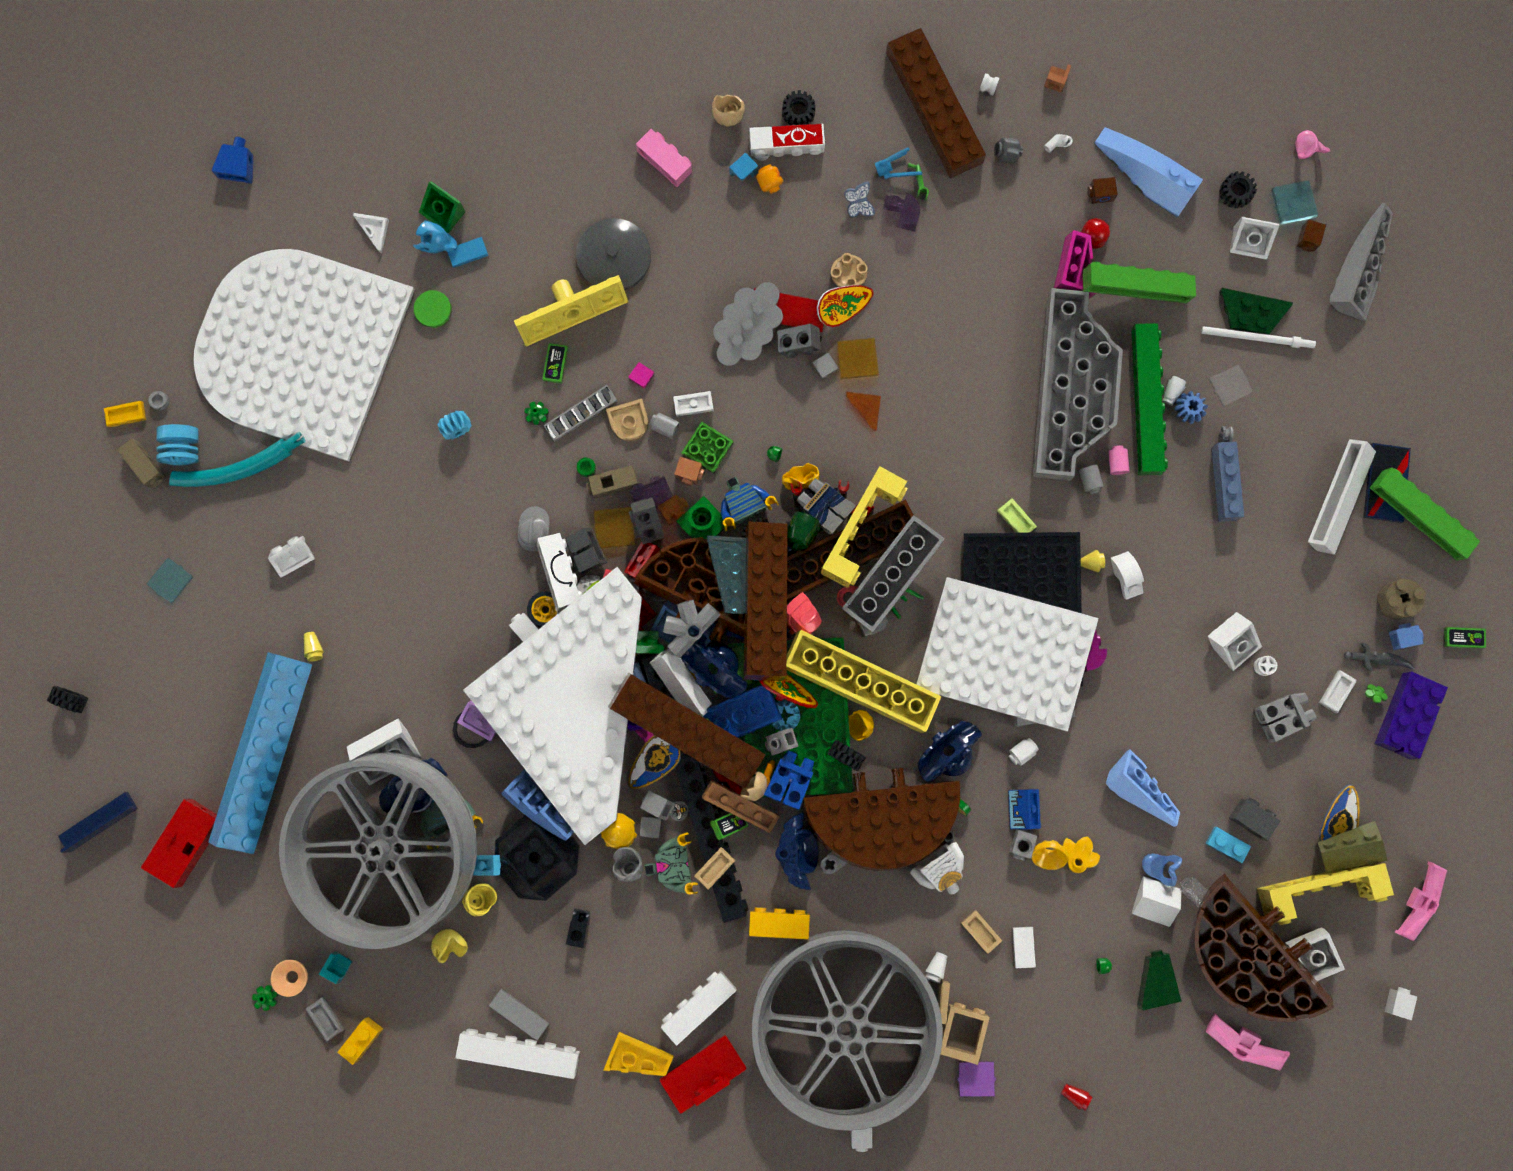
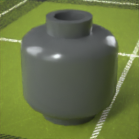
[994,137,1023,163]

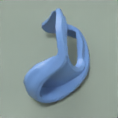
[1142,853,1182,887]

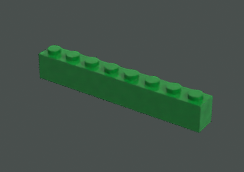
[1131,323,1168,476]

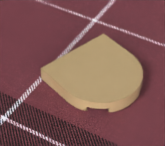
[606,399,649,441]

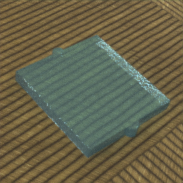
[147,558,193,603]

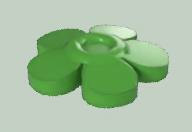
[1365,684,1388,703]

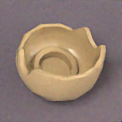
[740,771,767,801]

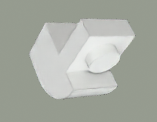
[1111,551,1144,600]

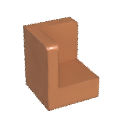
[1044,64,1071,92]

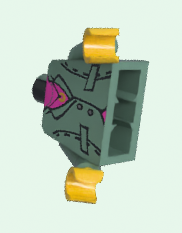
[645,832,698,895]

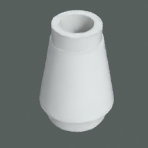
[1162,376,1186,406]
[925,952,948,984]

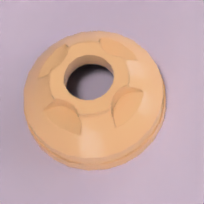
[271,959,308,997]

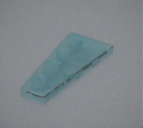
[707,536,746,614]

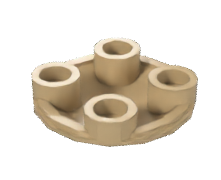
[831,253,868,287]

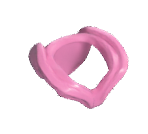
[1295,130,1330,159]

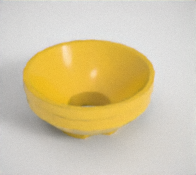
[1032,840,1068,870]

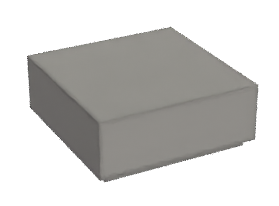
[812,353,838,379]
[640,817,661,838]

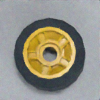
[527,591,557,628]

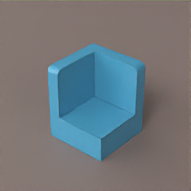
[729,153,758,181]

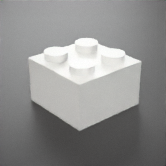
[1285,927,1345,981]

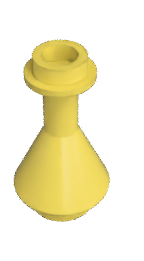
[1081,550,1105,573]

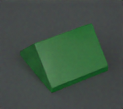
[419,181,465,233]

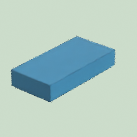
[447,237,489,268]

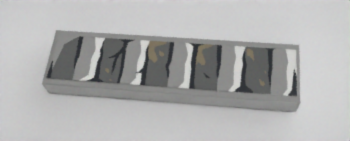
[543,385,618,442]

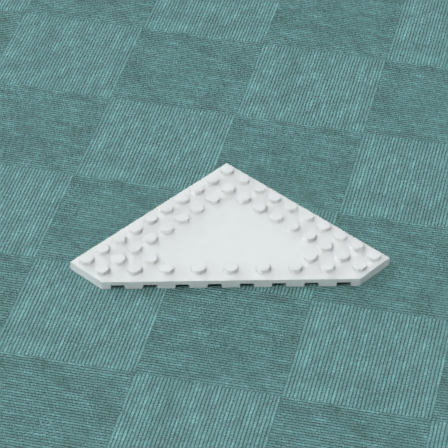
[463,567,642,845]

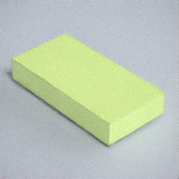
[997,498,1037,533]

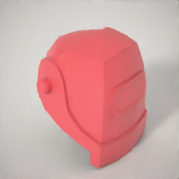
[787,592,822,635]

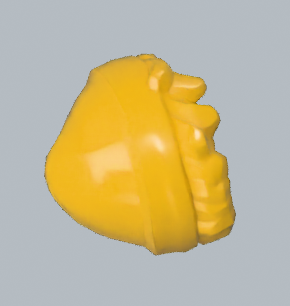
[601,813,637,849]

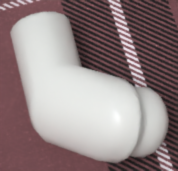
[1044,134,1073,153]

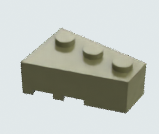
[1318,821,1388,873]

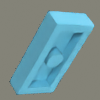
[1205,827,1251,863]
[473,855,501,876]

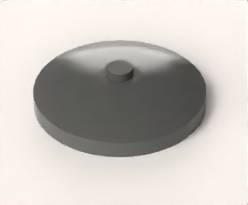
[576,218,651,290]

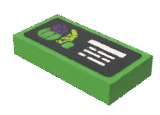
[542,343,568,384]
[1444,627,1486,648]
[710,813,749,840]

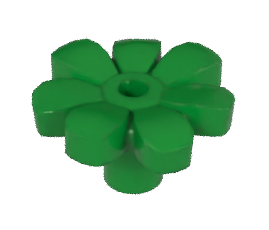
[524,402,549,425]
[252,985,278,1011]

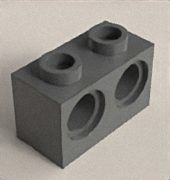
[777,324,821,358]
[629,497,665,544]

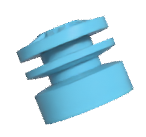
[156,424,199,466]

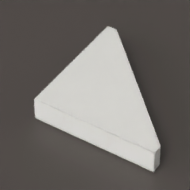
[353,213,389,253]

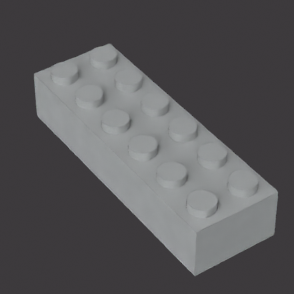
[842,515,945,633]

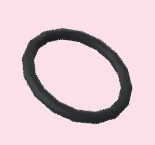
[453,712,488,748]

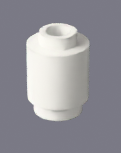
[1009,738,1039,766]

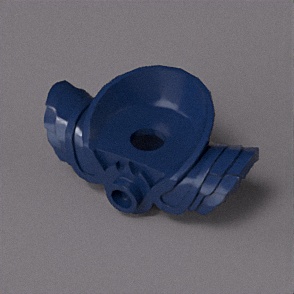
[681,641,747,698]
[918,721,982,782]
[379,758,448,813]
[775,813,818,890]

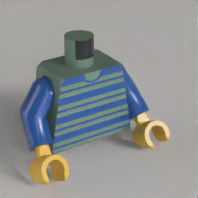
[720,477,779,531]

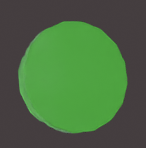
[414,290,452,328]

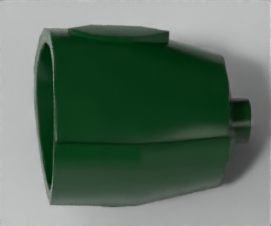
[787,512,821,551]

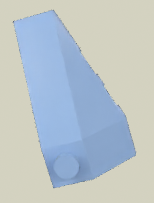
[1106,749,1180,827]

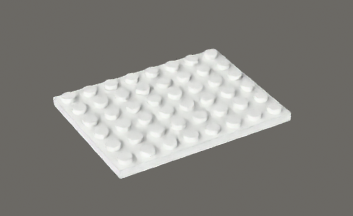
[916,577,1098,731]

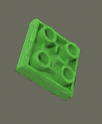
[682,421,734,474]

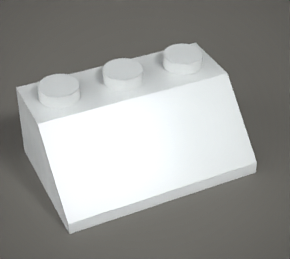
[347,718,421,786]

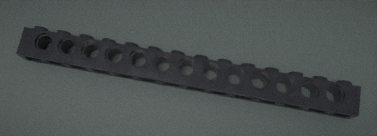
[642,654,749,923]

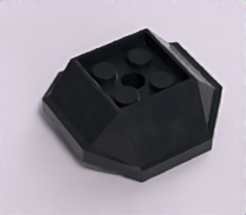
[495,815,580,901]

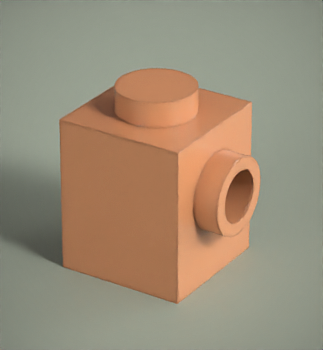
[674,457,705,486]

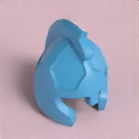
[413,220,457,254]

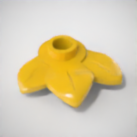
[1063,836,1100,873]

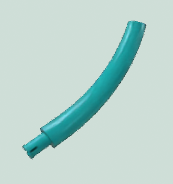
[169,432,306,487]

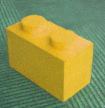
[337,1017,383,1065]

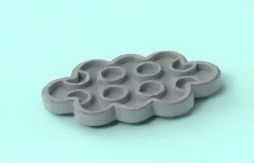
[713,282,783,366]

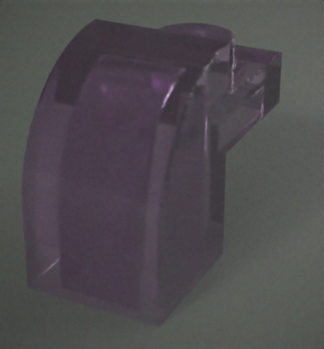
[883,193,920,232]

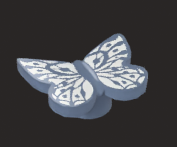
[844,182,875,217]

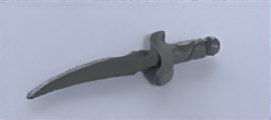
[1344,643,1415,671]

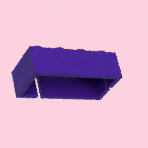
[1374,671,1448,760]

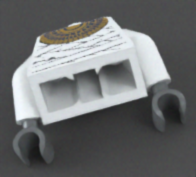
[904,831,964,894]

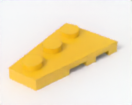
[603,1032,674,1076]

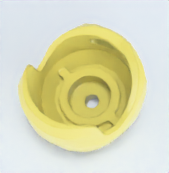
[462,883,497,917]
[431,929,468,963]

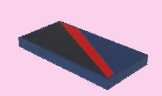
[1363,443,1411,523]

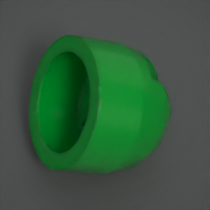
[767,446,783,462]
[1096,958,1112,974]

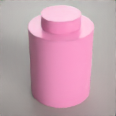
[1108,446,1130,475]

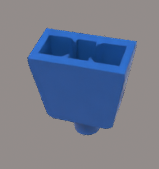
[212,137,253,184]

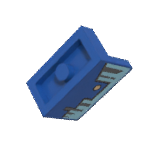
[1008,789,1041,829]

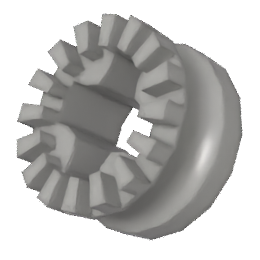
[1219,426,1233,442]

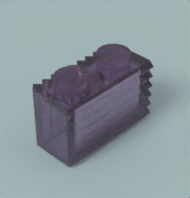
[629,476,674,515]

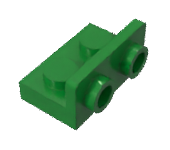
[636,630,664,654]

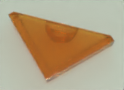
[846,391,881,431]

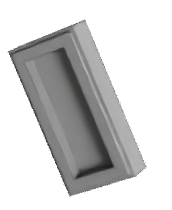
[305,996,345,1042]

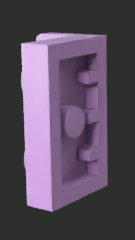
[457,701,496,741]

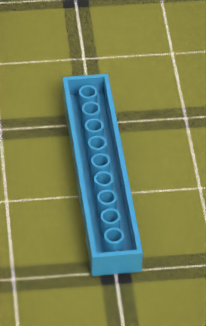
[209,652,312,854]

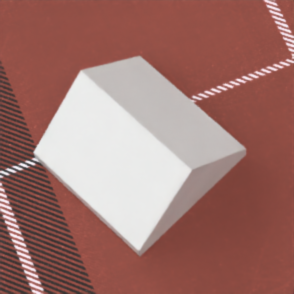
[1230,217,1279,259]
[1131,876,1181,927]

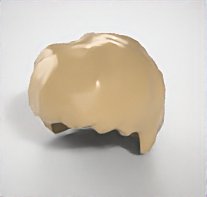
[712,95,745,127]

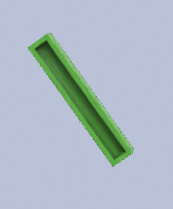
[1083,262,1196,303]
[1370,468,1480,561]

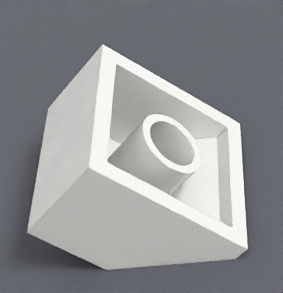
[1208,612,1262,671]

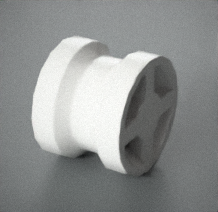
[979,73,999,96]
[1253,656,1277,676]

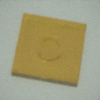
[837,338,879,379]
[594,507,635,549]

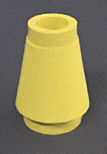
[303,632,324,662]

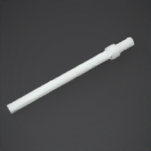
[1201,326,1316,348]

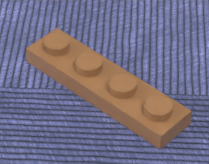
[702,780,780,833]

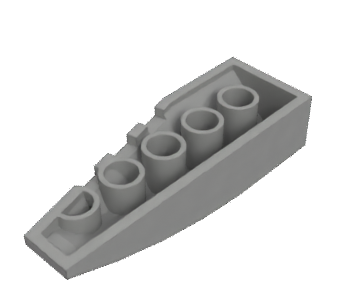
[1329,203,1393,321]

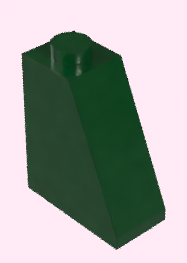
[1137,950,1182,1011]

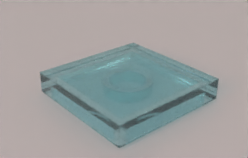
[1271,180,1318,224]

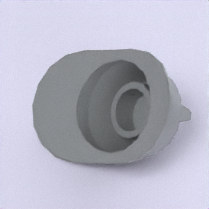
[518,506,550,552]

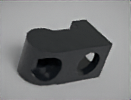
[566,909,590,948]

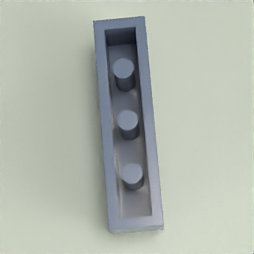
[1211,442,1244,522]

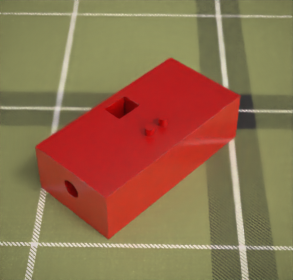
[141,799,217,888]

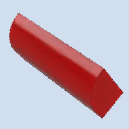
[754,288,824,332]

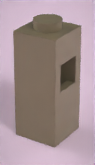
[117,438,166,488]
[586,465,639,499]

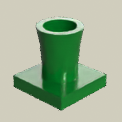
[676,496,724,539]

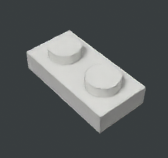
[673,391,714,417]

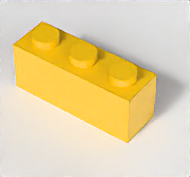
[749,907,810,939]

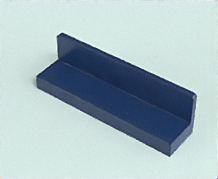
[58,792,138,853]

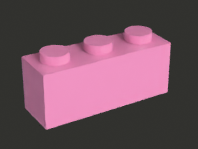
[636,129,692,187]

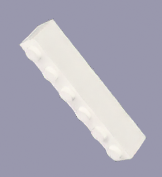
[1308,439,1376,555]
[456,1029,580,1079]

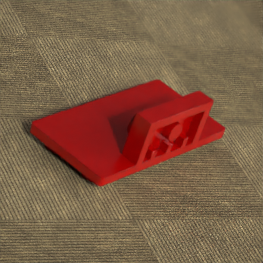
[659,1035,747,1114]

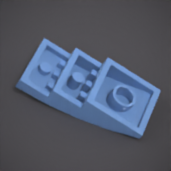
[501,769,574,841]

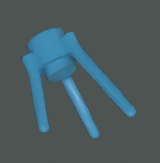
[875,147,922,179]

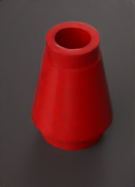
[1061,1083,1092,1111]

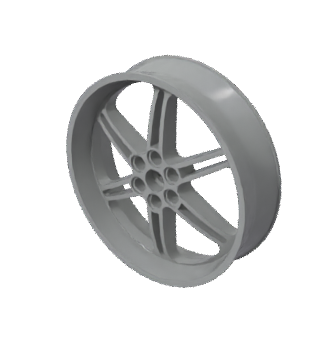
[279,753,477,949]
[752,930,943,1131]

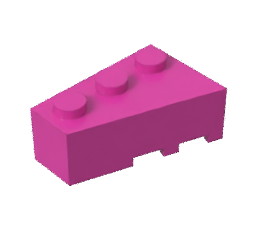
[1054,230,1096,299]

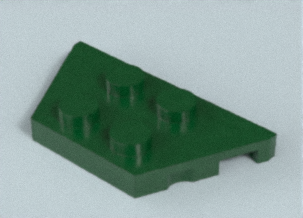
[1219,288,1293,335]

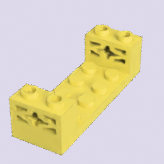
[821,466,908,588]
[1257,863,1394,925]

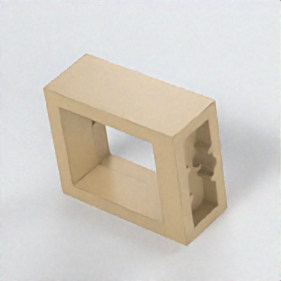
[941,1002,990,1065]

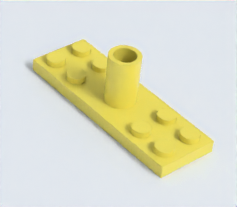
[514,275,628,347]

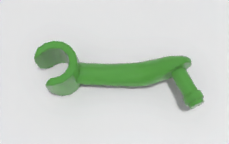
[907,163,929,200]

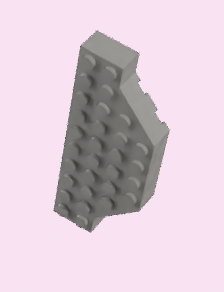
[1032,288,1123,481]

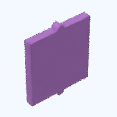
[957,1062,996,1096]

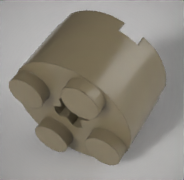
[1377,579,1426,620]

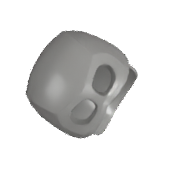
[612,847,643,882]

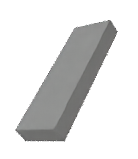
[489,988,549,1040]

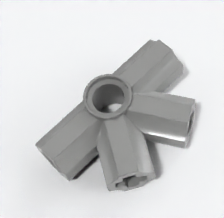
[663,600,720,658]

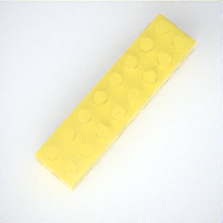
[786,630,942,733]

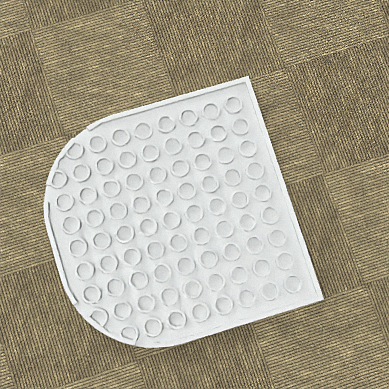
[194,249,415,462]

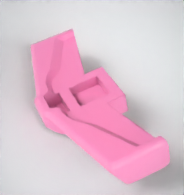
[1395,861,1447,941]
[1206,1013,1290,1071]

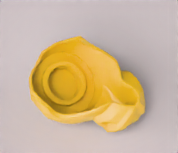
[782,463,820,490]

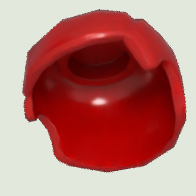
[1081,218,1110,249]

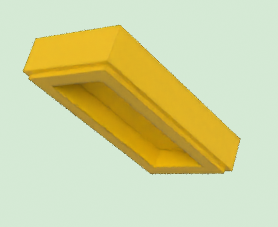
[104,401,146,428]

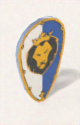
[628,735,682,789]
[1319,784,1360,841]

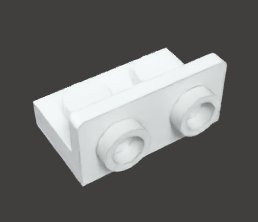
[268,536,315,578]

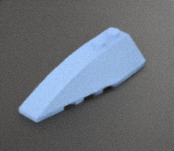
[1095,127,1203,217]

